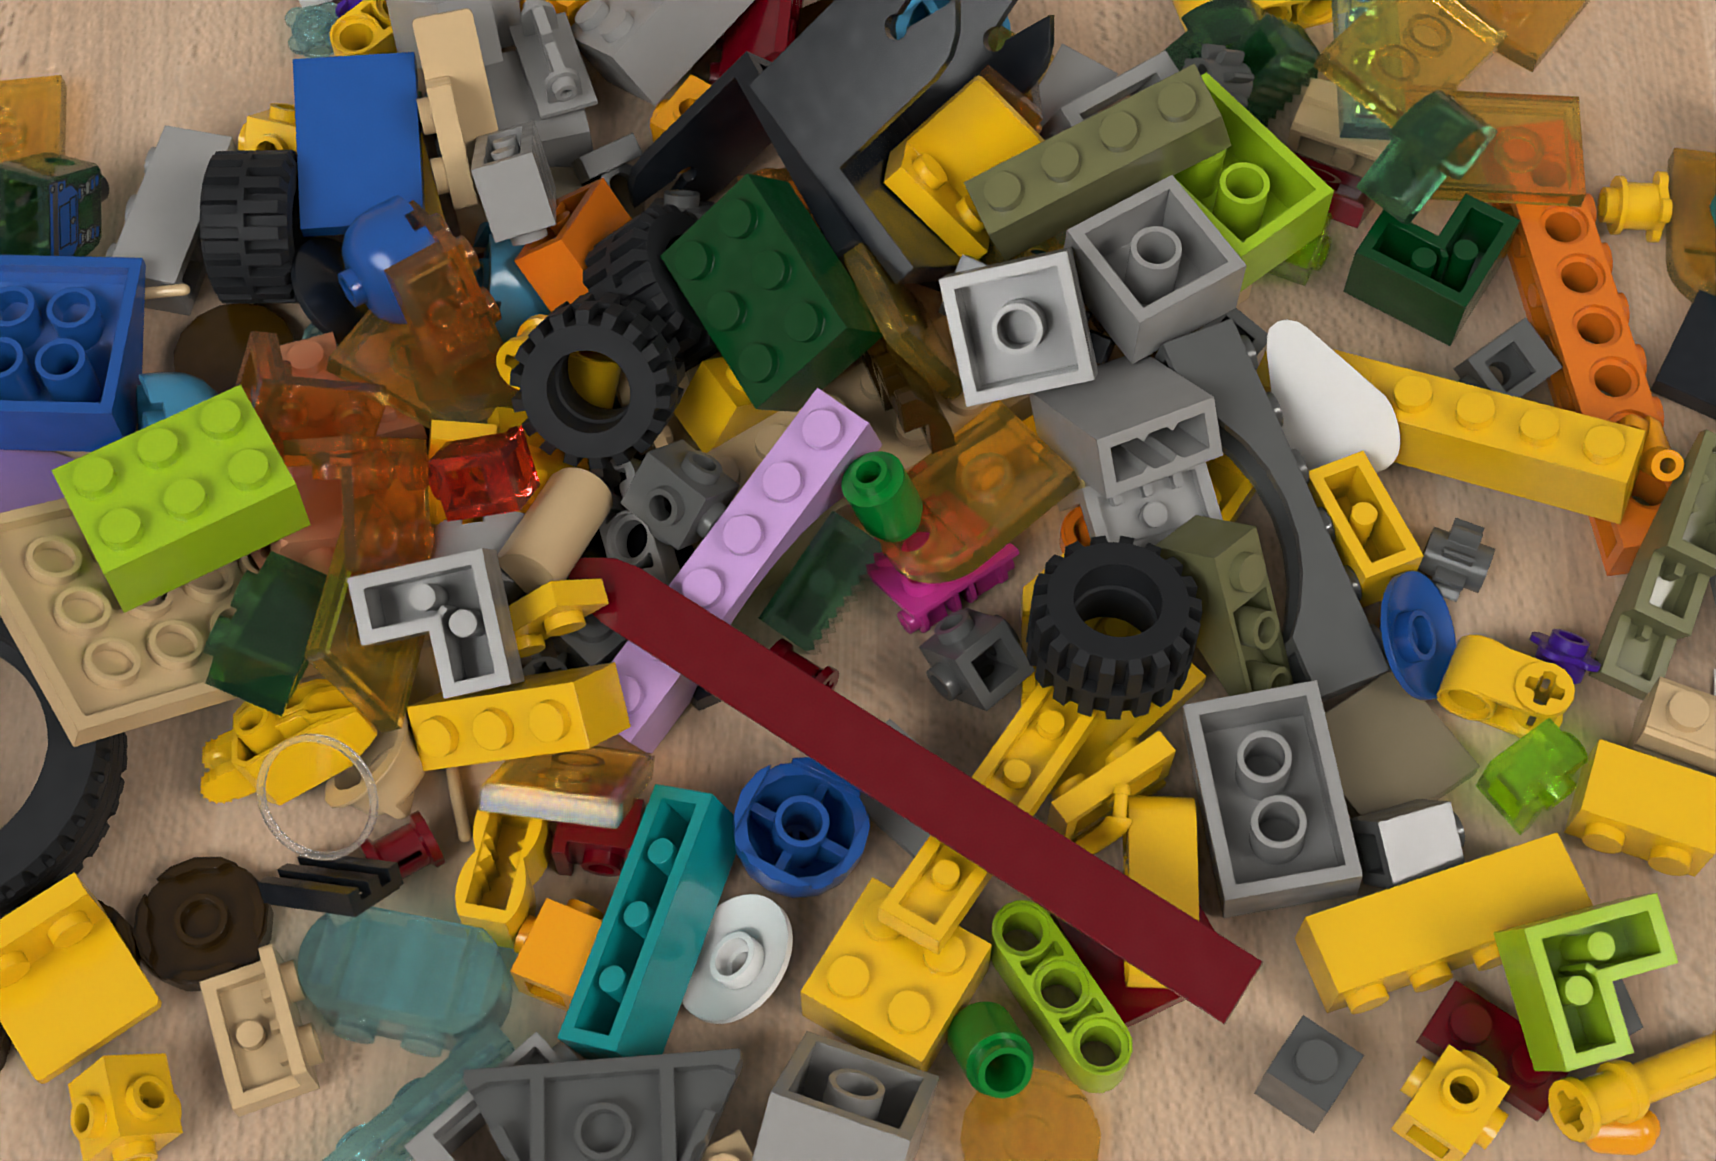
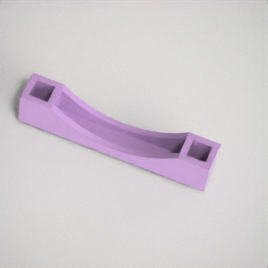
[611,387,882,755]

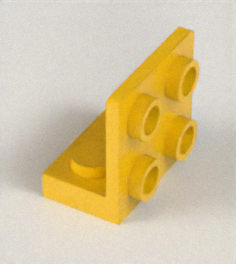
[883,76,1045,260]
[0,872,162,1084]

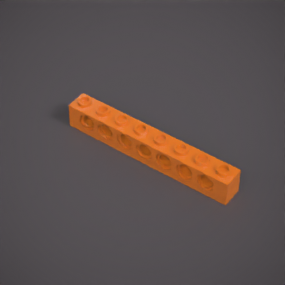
[1480,123,1675,576]

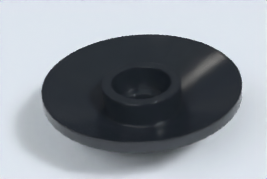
[291,237,389,346]

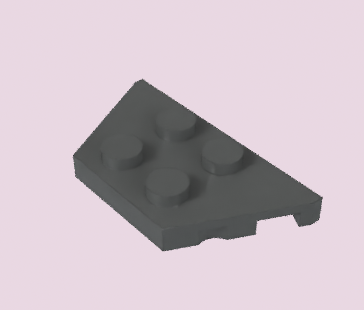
[463,1048,743,1161]

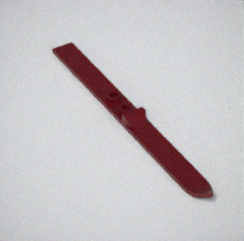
[568,558,1263,1025]

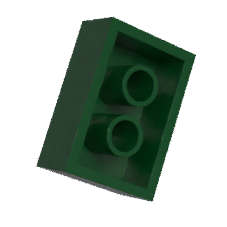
[660,173,887,412]

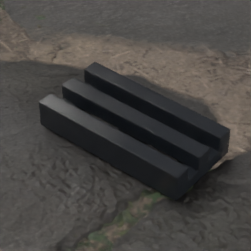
[257,851,404,917]

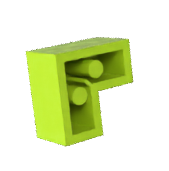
[1493,893,1678,1072]

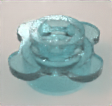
[285,2,339,58]

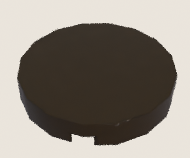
[174,303,295,412]
[133,857,274,991]

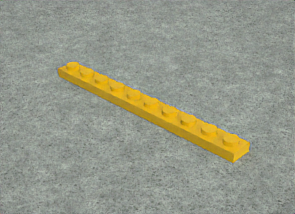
[878,453,1256,955]

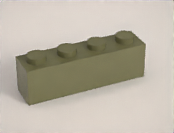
[964,63,1232,261]

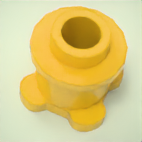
[1597,171,1673,243]

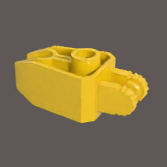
[200,679,377,806]

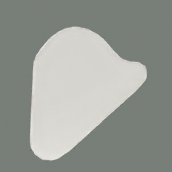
[1266,319,1400,473]

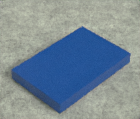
[293,52,426,237]

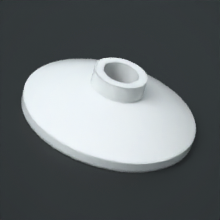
[682,894,793,1024]

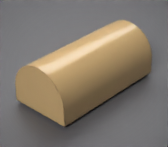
[498,467,613,594]

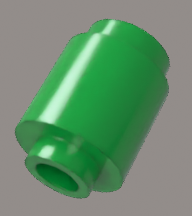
[841,451,923,542]
[947,1001,1034,1098]

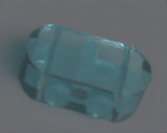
[298,907,513,1057]

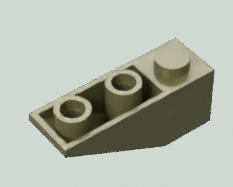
[1156,515,1294,696]

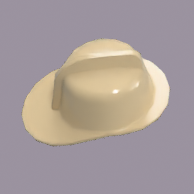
[325,680,425,820]

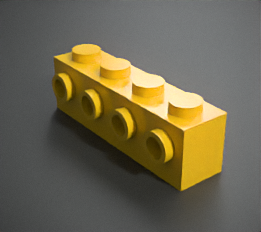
[1294,832,1594,1014]

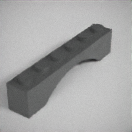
[1154,318,1390,702]

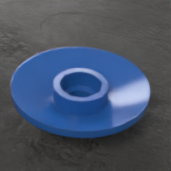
[1379,571,1456,700]

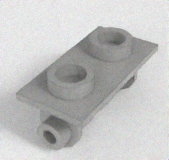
[509,0,598,120]

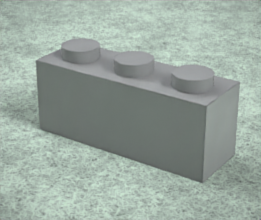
[471,120,556,246]
[106,125,238,316]

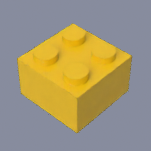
[800,877,992,1072]

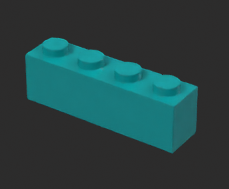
[557,784,736,1060]

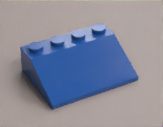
[0,255,146,452]

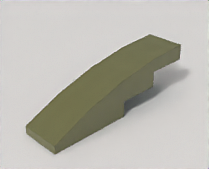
[1589,429,1716,701]

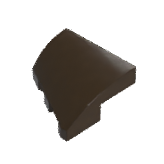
[862,324,956,454]

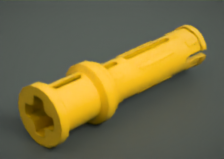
[1548,1030,1716,1143]

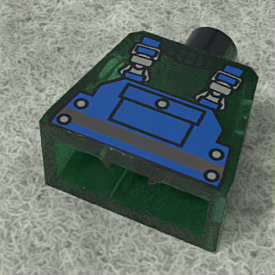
[0,152,109,257]

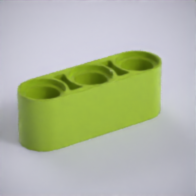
[990,900,1133,1093]

